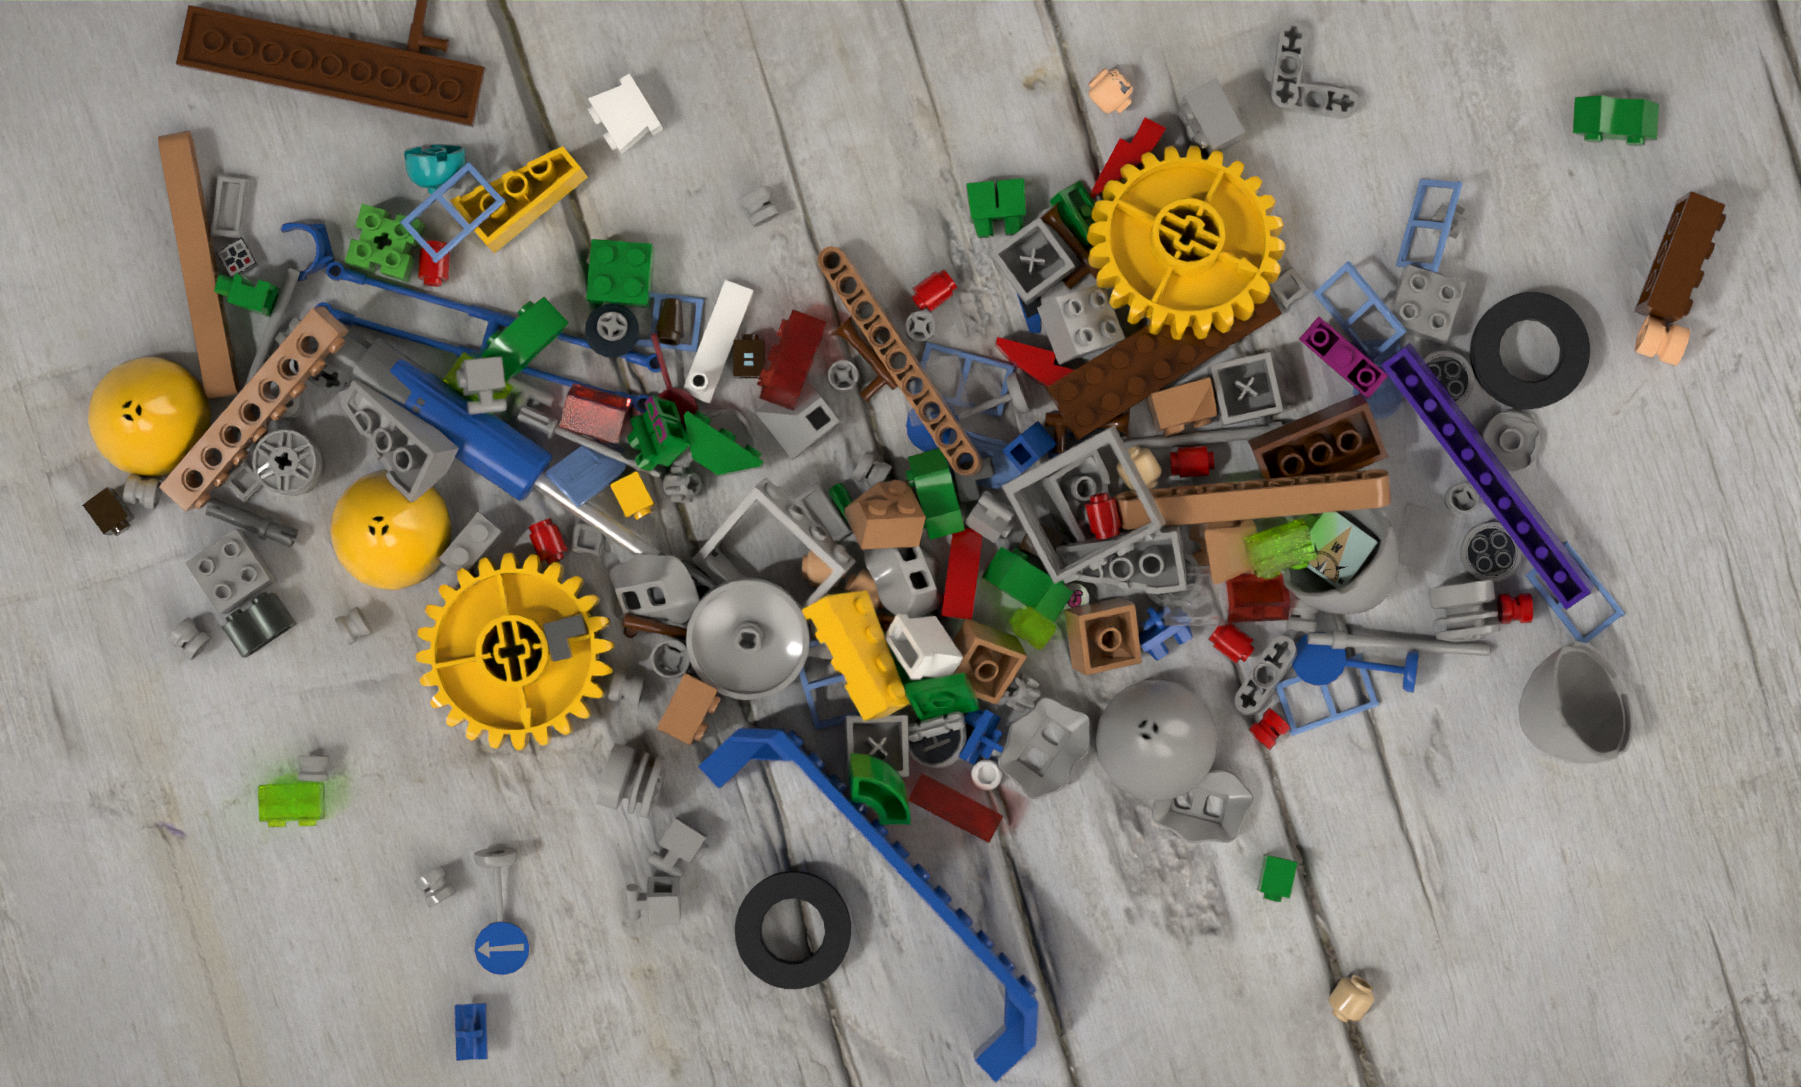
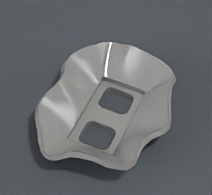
[865,545,943,619]
[610,554,699,624]
[998,697,1091,799]
[1152,770,1253,843]

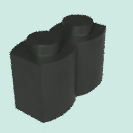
[222,592,296,658]

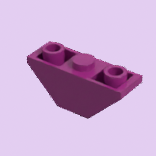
[1299,316,1388,399]

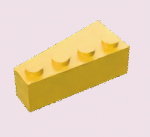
[450,146,588,254]
[801,590,909,721]

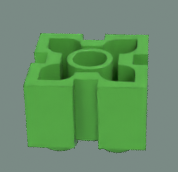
[345,203,426,283]

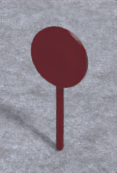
[651,333,698,431]

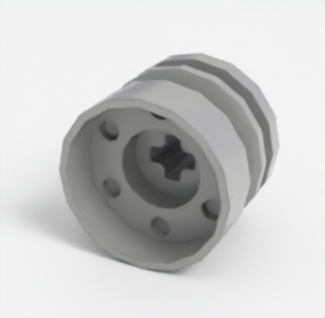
[252,429,325,496]
[1429,579,1500,642]
[597,743,665,819]

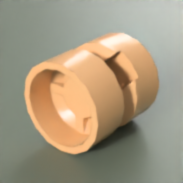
[1634,315,1690,366]

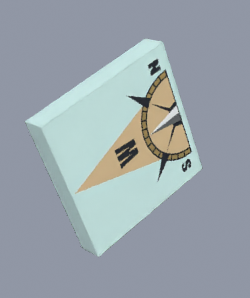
[1291,512,1378,590]

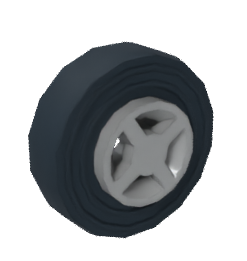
[585,304,639,358]

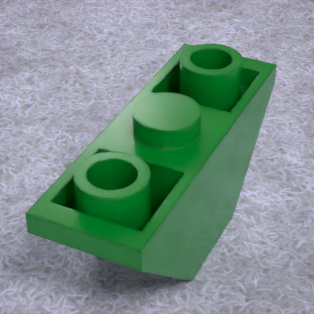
[684,410,765,477]

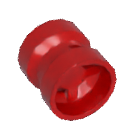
[1497,593,1533,624]
[1248,708,1291,750]

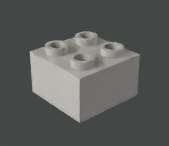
[1178,78,1245,158]
[990,217,1076,306]
[1383,264,1466,345]
[1037,285,1125,365]
[1207,352,1283,427]
[185,529,276,614]
[843,715,909,781]

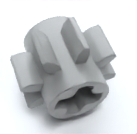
[1431,204,1468,239]
[663,466,701,503]
[1004,673,1041,713]

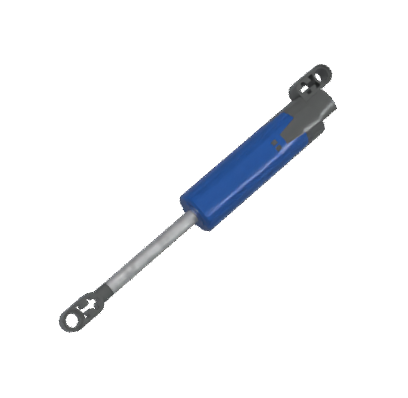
[294,331,718,601]

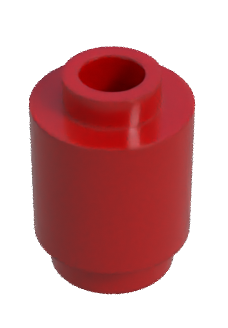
[418,241,450,287]
[911,269,958,313]
[1170,446,1214,478]
[1085,492,1121,539]
[528,518,568,566]
[1208,620,1255,663]

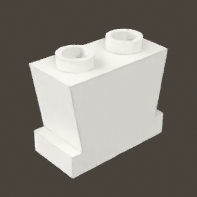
[587,73,663,154]
[884,614,963,679]

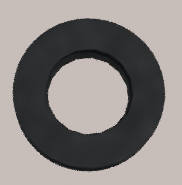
[1470,292,1590,409]
[734,871,851,990]

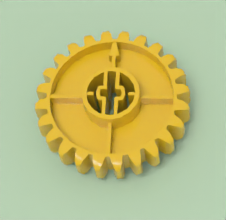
[1087,145,1285,340]
[415,552,615,750]

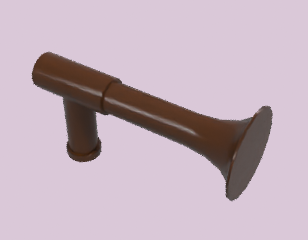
[406,0,449,53]
[1040,202,1101,290]
[829,316,898,403]
[1045,409,1130,454]
[622,613,687,640]

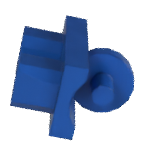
[1139,606,1193,661]
[959,710,1004,765]
[454,1003,488,1061]

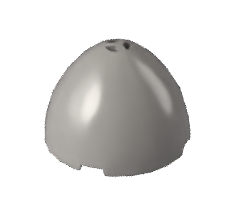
[1279,507,1400,614]
[1519,642,1634,763]
[1096,680,1217,801]

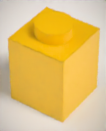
[610,471,656,521]

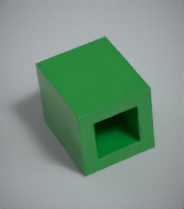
[1257,854,1298,902]

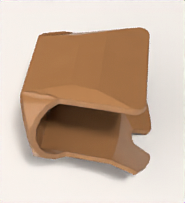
[1189,519,1262,585]

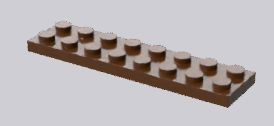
[1046,294,1282,440]

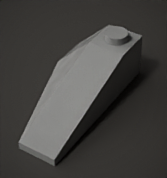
[342,379,459,502]
[1034,449,1110,543]
[1056,525,1187,594]

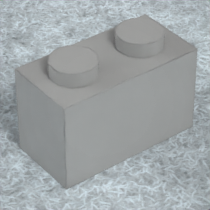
[439,512,505,574]

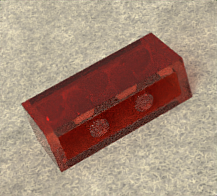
[757,309,827,411]
[908,772,1003,843]

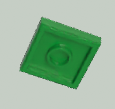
[905,672,979,721]

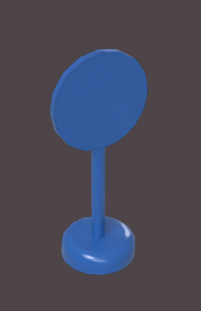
[1292,632,1419,693]

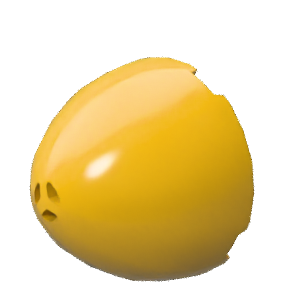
[88,357,211,477]
[330,469,452,590]

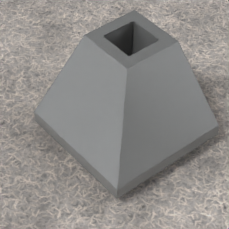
[756,375,840,460]

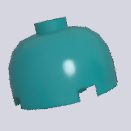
[404,144,465,194]

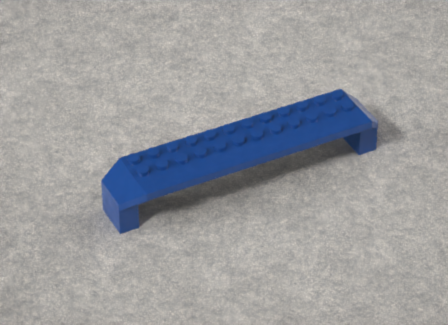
[698,727,1039,1083]

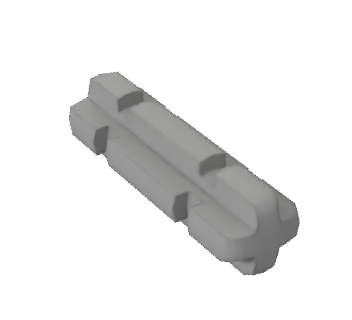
[908,711,965,742]

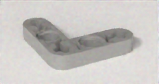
[1270,21,1359,119]

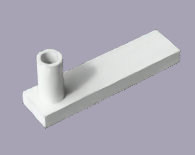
[683,280,754,404]

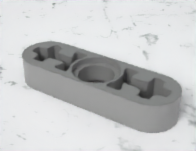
[1234,636,1297,715]

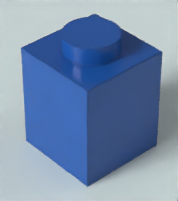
[1002,421,1057,474]

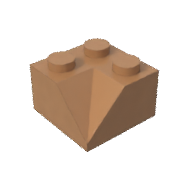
[1147,377,1217,437]
[844,480,925,549]
[1065,597,1142,675]
[953,618,1027,704]
[657,673,721,745]

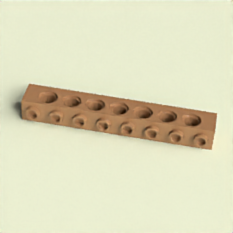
[159,306,349,512]

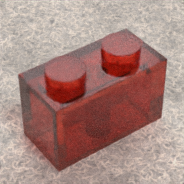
[560,383,632,444]
[1224,572,1290,623]

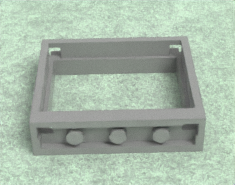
[1002,426,1167,584]
[692,477,856,610]

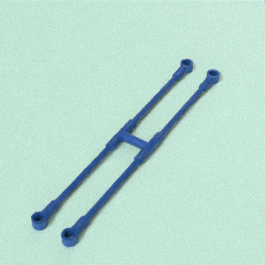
[316,262,661,414]

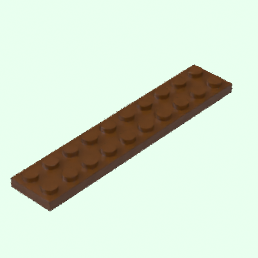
[176,5,486,128]

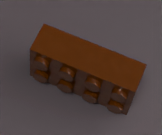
[1634,191,1726,325]
[1247,393,1389,479]

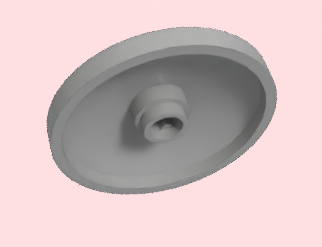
[686,578,810,700]

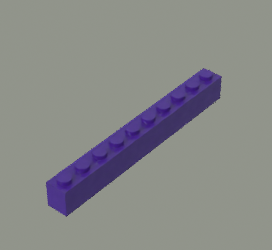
[1381,343,1594,610]

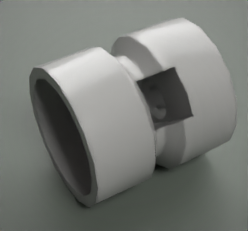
[650,639,692,679]

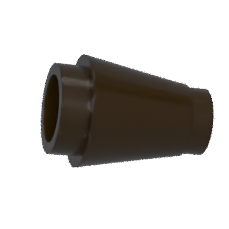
[654,298,684,345]

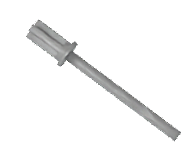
[517,405,662,477]

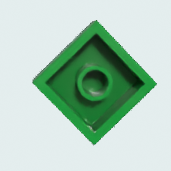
[586,239,655,308]

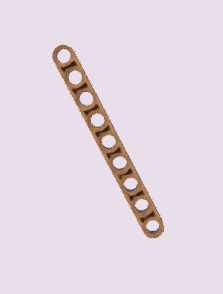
[158,130,240,400]
[818,246,982,476]
[1115,469,1391,529]

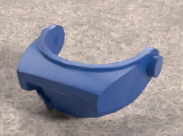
[281,222,335,281]

